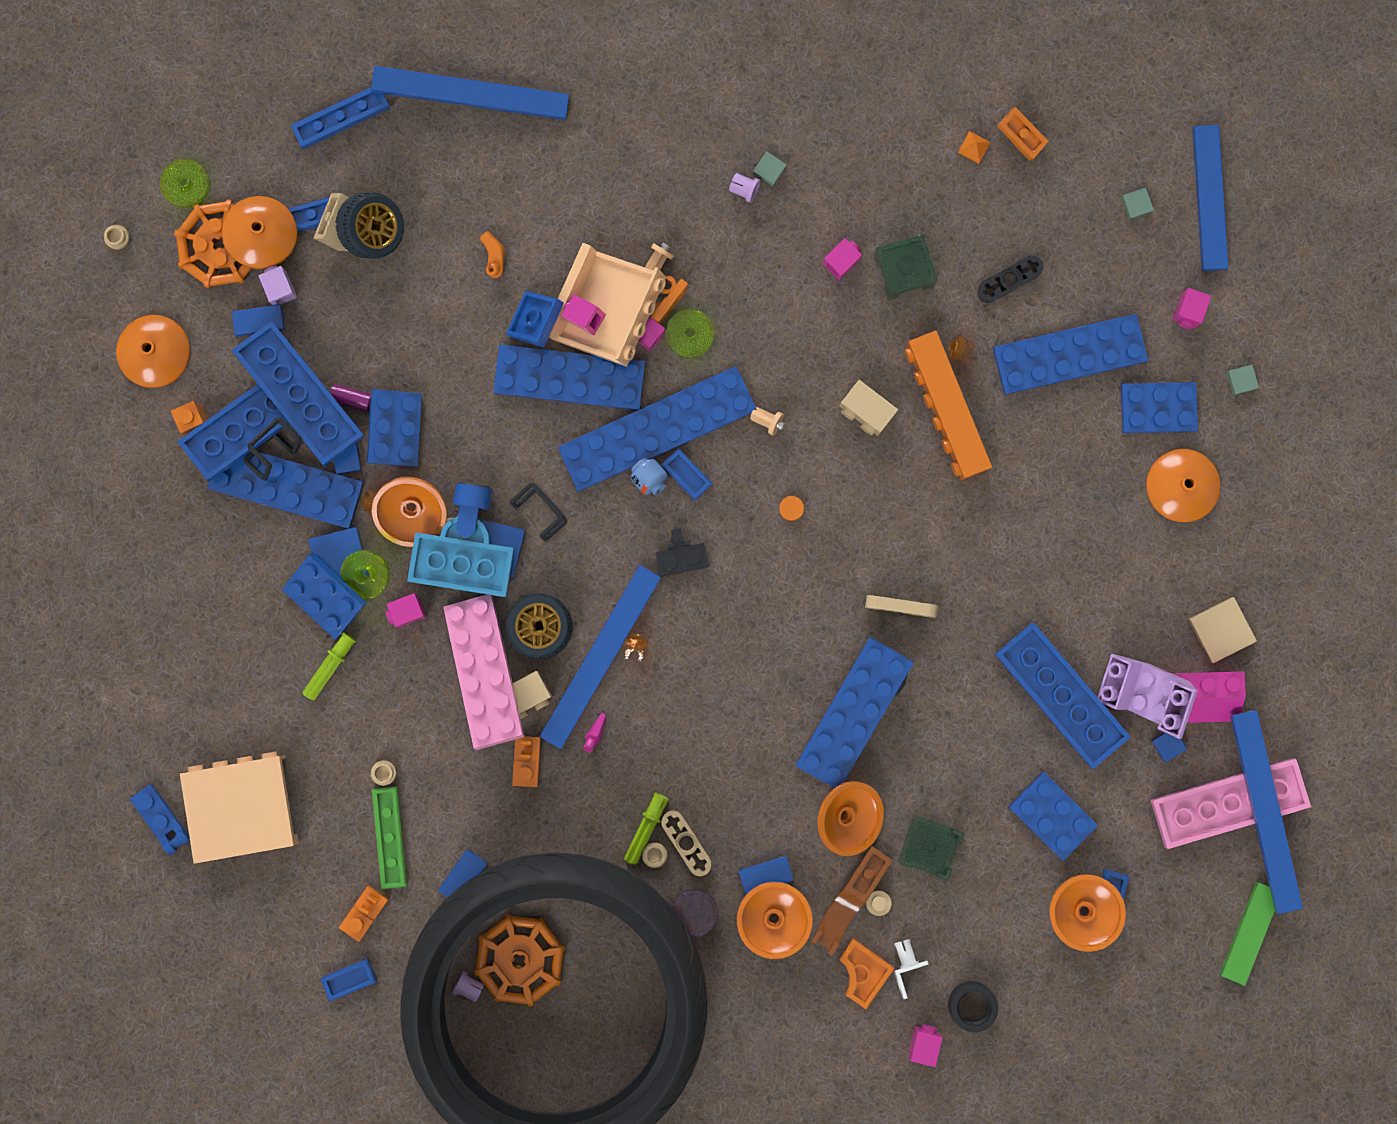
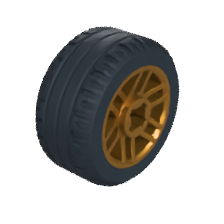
[335,192,404,259]
[506,593,573,659]

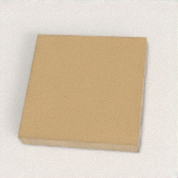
[1188,597,1257,663]

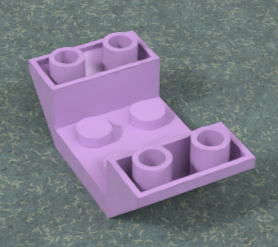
[1097,654,1198,739]

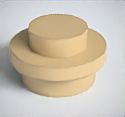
[104,225,129,250]
[371,760,396,786]
[866,890,891,916]

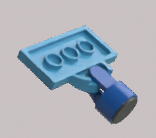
[407,481,515,597]

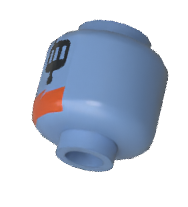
[631,458,667,495]

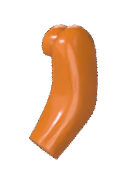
[480,231,505,278]

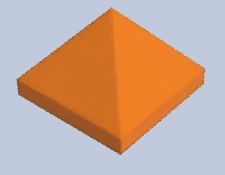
[958,131,991,164]

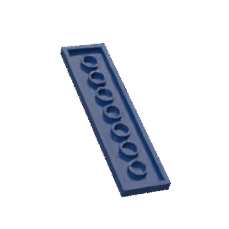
[558,366,757,492]

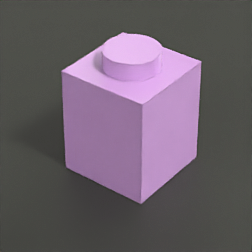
[258,266,297,305]

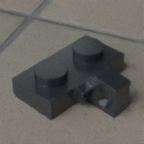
[656,528,709,577]

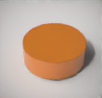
[779,496,804,521]

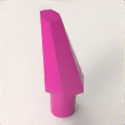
[583,713,606,753]

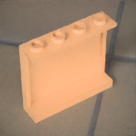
[549,243,666,367]
[180,751,299,864]

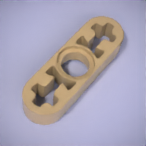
[865,595,938,618]
[662,810,711,876]

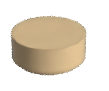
[642,842,667,868]

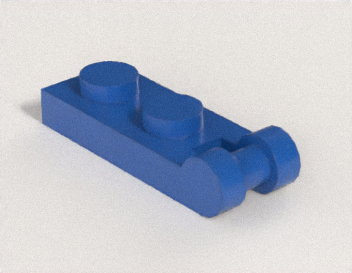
[130,784,190,855]

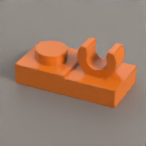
[997,107,1049,160]
[651,276,688,325]
[512,736,541,787]
[339,885,389,942]

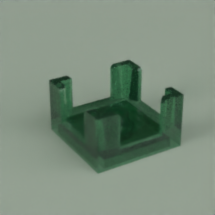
[873,234,938,300]
[898,814,965,881]

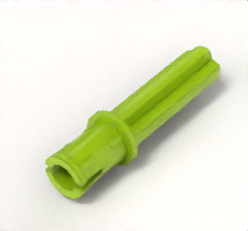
[303,632,356,700]
[624,792,669,865]

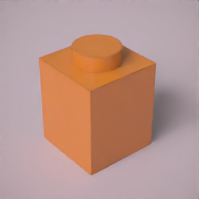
[171,401,208,435]

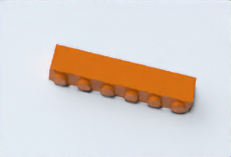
[904,331,992,481]

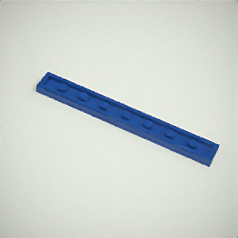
[371,66,569,120]
[539,565,661,749]
[1230,710,1303,914]

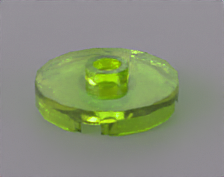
[160,159,210,208]
[666,309,714,359]
[340,550,390,599]

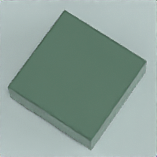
[753,151,787,186]
[1121,188,1154,220]
[1226,365,1259,395]

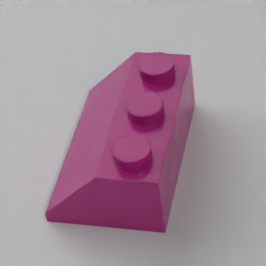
[1171,671,1246,723]

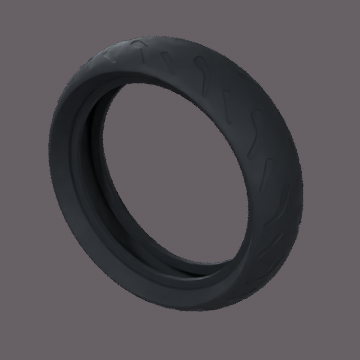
[400,853,708,1124]

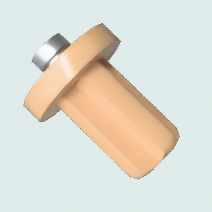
[645,243,674,271]
[750,407,785,436]

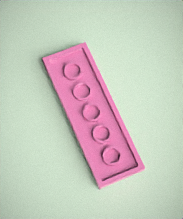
[443,594,525,750]
[1150,758,1311,849]

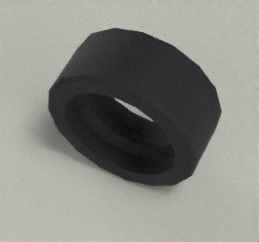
[948,981,998,1033]

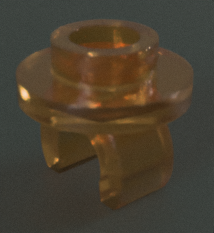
[948,336,975,361]
[362,490,378,515]
[623,634,648,661]

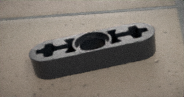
[977,256,1043,303]

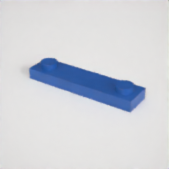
[291,87,390,150]

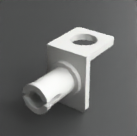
[894,939,928,999]

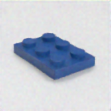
[1120,382,1198,434]
[366,389,422,468]
[282,553,367,640]
[1008,772,1098,861]

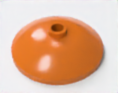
[222,196,298,269]
[116,315,190,388]
[1146,449,1221,522]
[372,477,447,547]
[818,781,884,856]
[1049,874,1126,952]
[737,882,813,959]

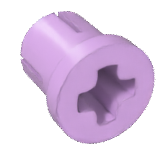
[729,173,761,203]
[451,971,484,1002]

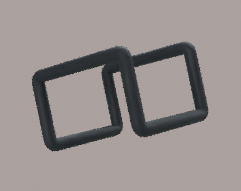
[243,418,301,481]
[509,482,567,541]

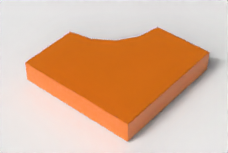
[839,938,895,1009]

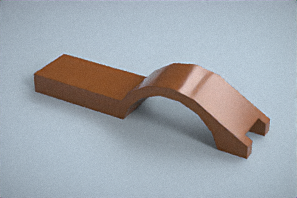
[810,846,892,956]

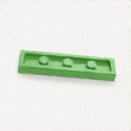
[372,786,408,889]
[1219,882,1275,986]

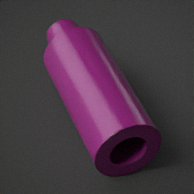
[330,384,371,412]

